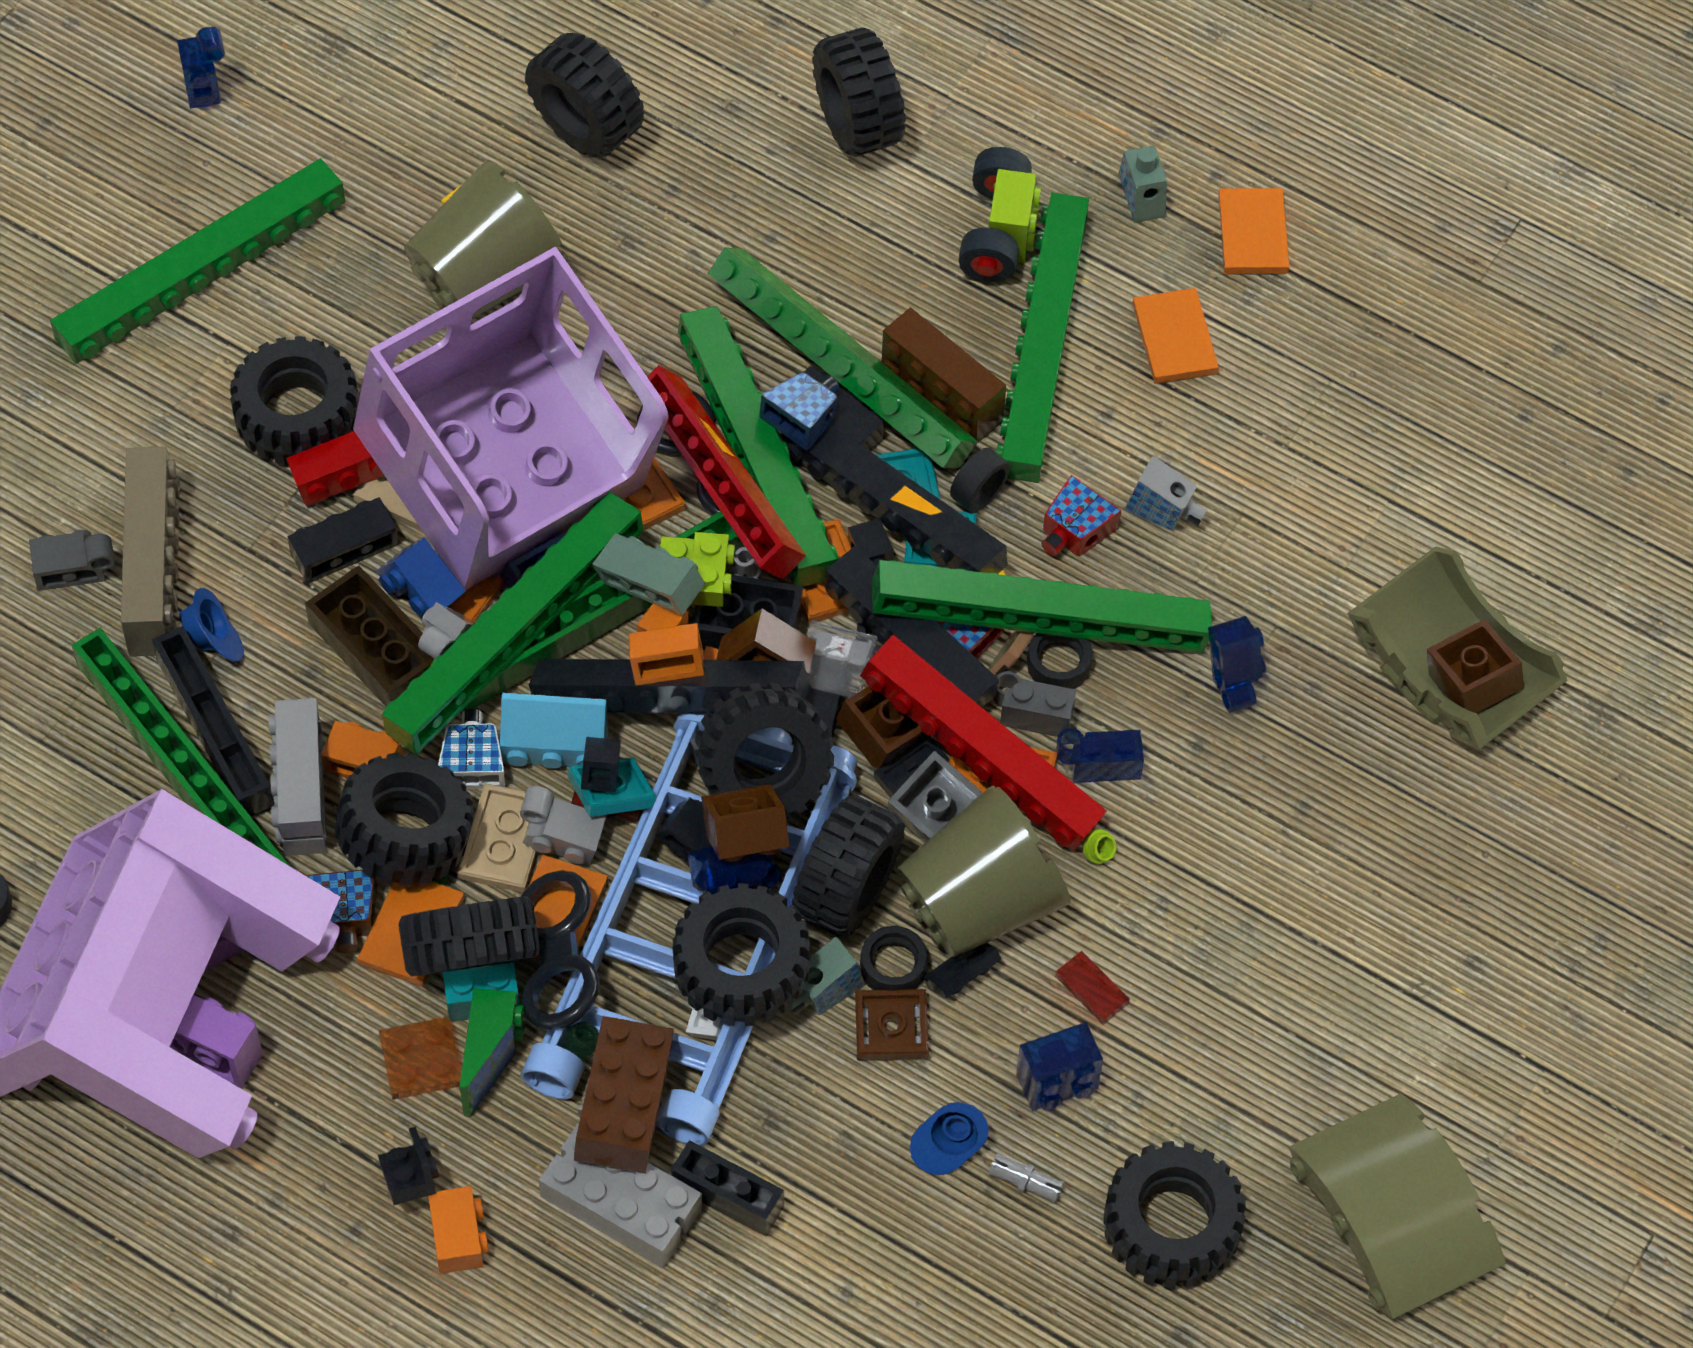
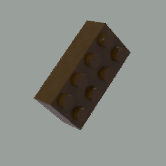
[305,565,434,707]

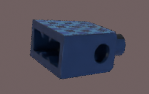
[759,373,839,451]

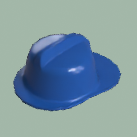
[179,588,244,662]
[909,1102,989,1175]

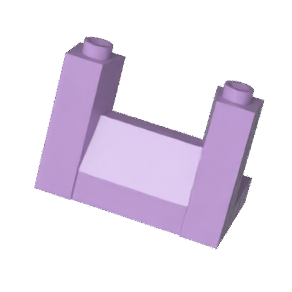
[0,789,340,1158]

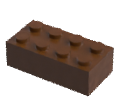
[882,307,1006,444]
[574,1016,674,1174]

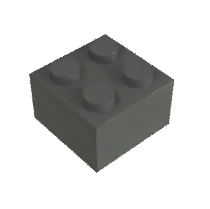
[888,751,983,843]

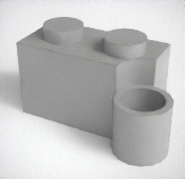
[418,602,474,659]
[520,786,606,865]

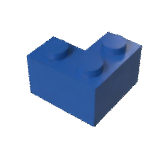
[376,537,466,617]

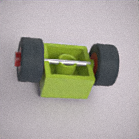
[958,147,1041,282]

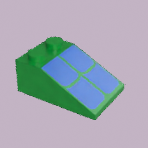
[460,988,525,1117]

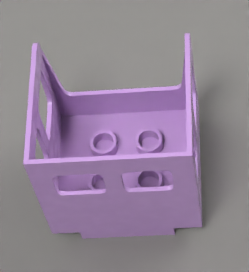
[353,246,668,590]

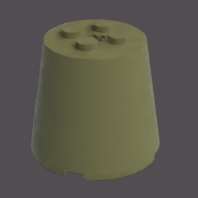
[404,160,568,319]
[896,785,1071,958]

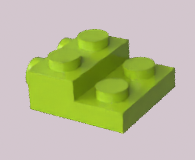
[660,532,735,607]

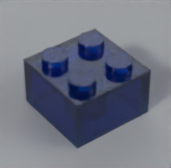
[1016,1022,1103,1111]

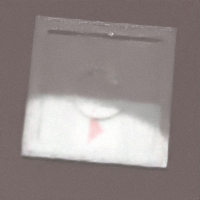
[807,620,877,697]

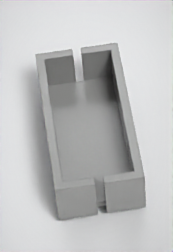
[269,698,327,856]
[539,1123,702,1268]

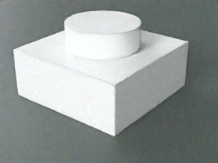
[686,1008,724,1040]

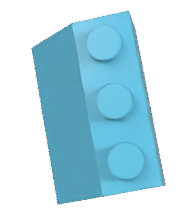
[500,693,608,769]

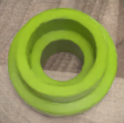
[1083,829,1116,864]

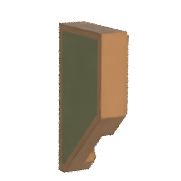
[988,631,1034,677]

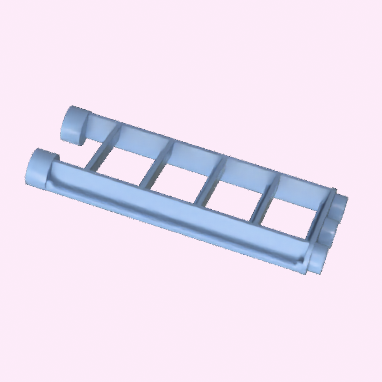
[520,713,857,1146]

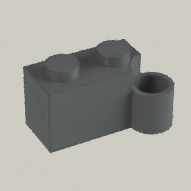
[29,530,115,591]
[993,671,1076,739]

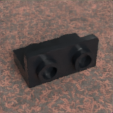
[378,1127,439,1205]

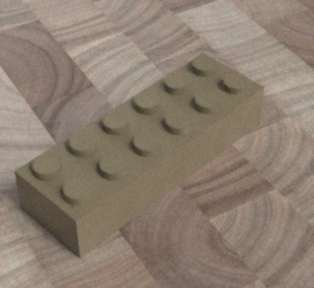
[121,446,180,657]

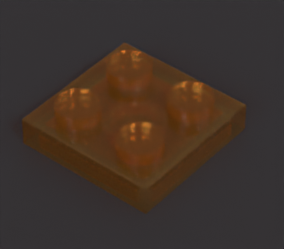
[379,1016,461,1100]

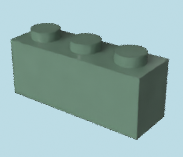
[592,533,705,615]

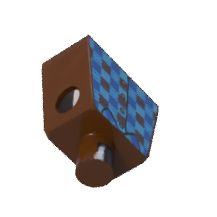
[308,870,378,954]

